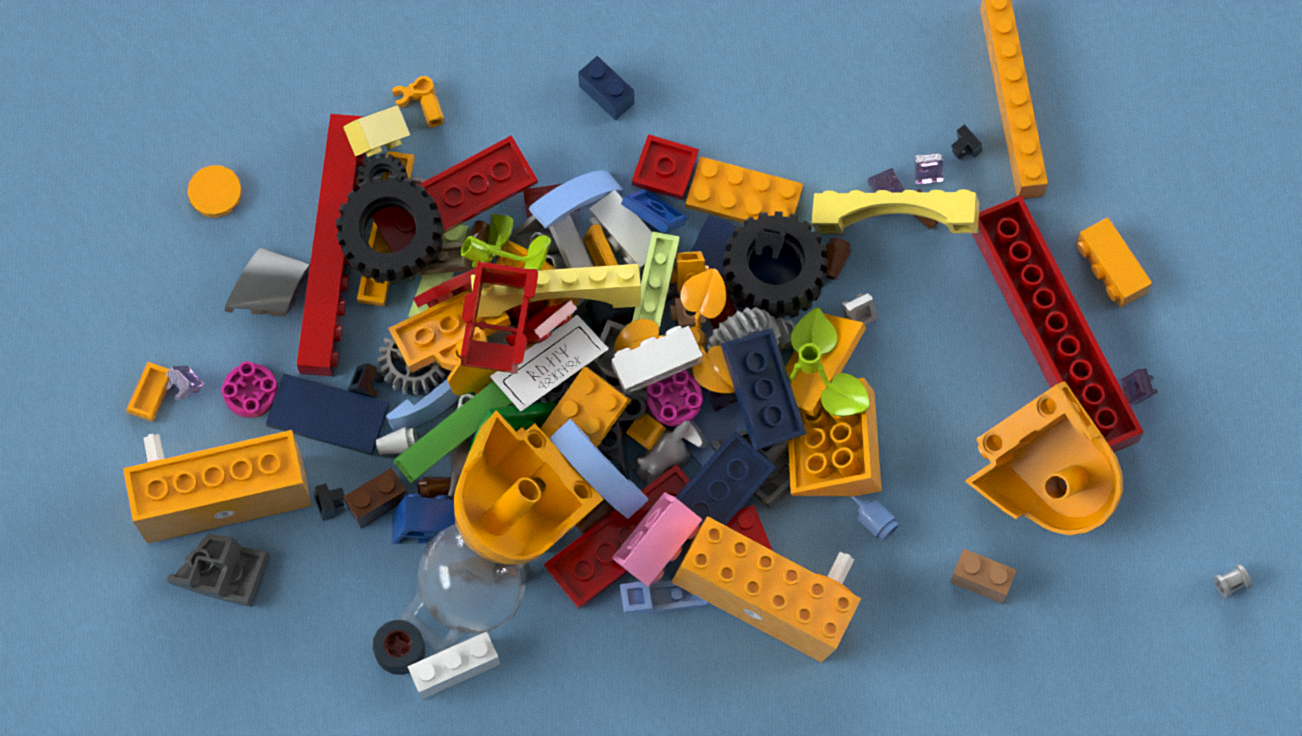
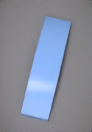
[529,170,624,229]
[386,357,461,432]
[550,418,648,519]
[620,581,712,613]

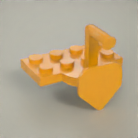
[388,288,511,396]

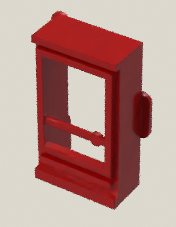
[460,261,539,374]

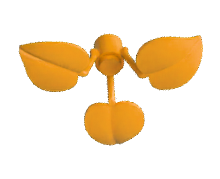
[614,269,735,393]

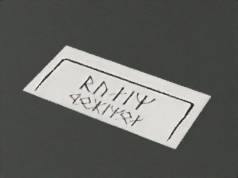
[490,315,608,411]

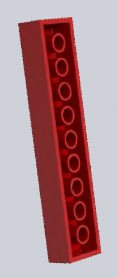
[972,195,1144,453]

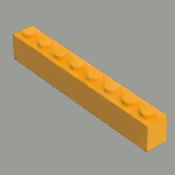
[980,0,1048,199]

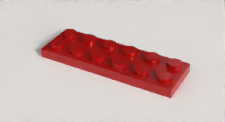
[371,135,538,253]
[544,464,690,610]

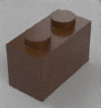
[343,467,408,529]

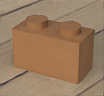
[950,549,1016,604]

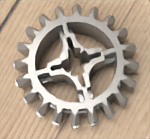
[707,307,781,350]
[378,337,450,397]

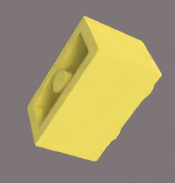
[343,105,410,157]

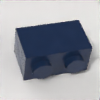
[578,56,635,121]

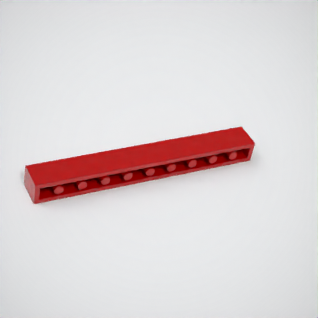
[297,114,365,377]

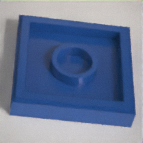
[621,189,688,234]

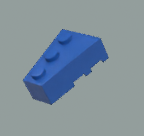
[392,493,464,544]

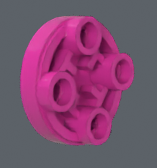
[221,361,278,418]
[647,370,703,426]

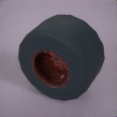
[586,299,635,332]
[372,620,425,675]

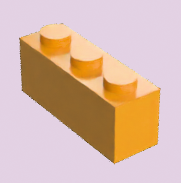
[1077,217,1152,308]

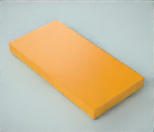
[785,313,866,417]

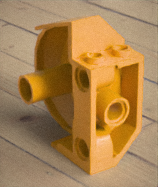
[965,381,1123,535]
[454,411,603,564]

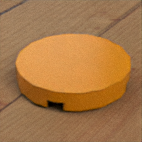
[187,165,242,218]

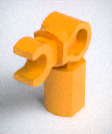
[391,76,445,128]

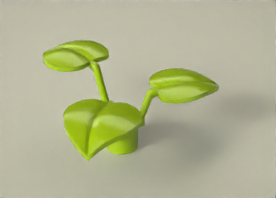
[461,213,551,271]
[789,307,869,417]

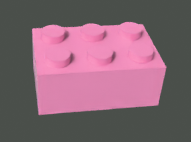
[612,492,702,587]

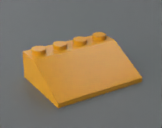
[788,378,882,496]

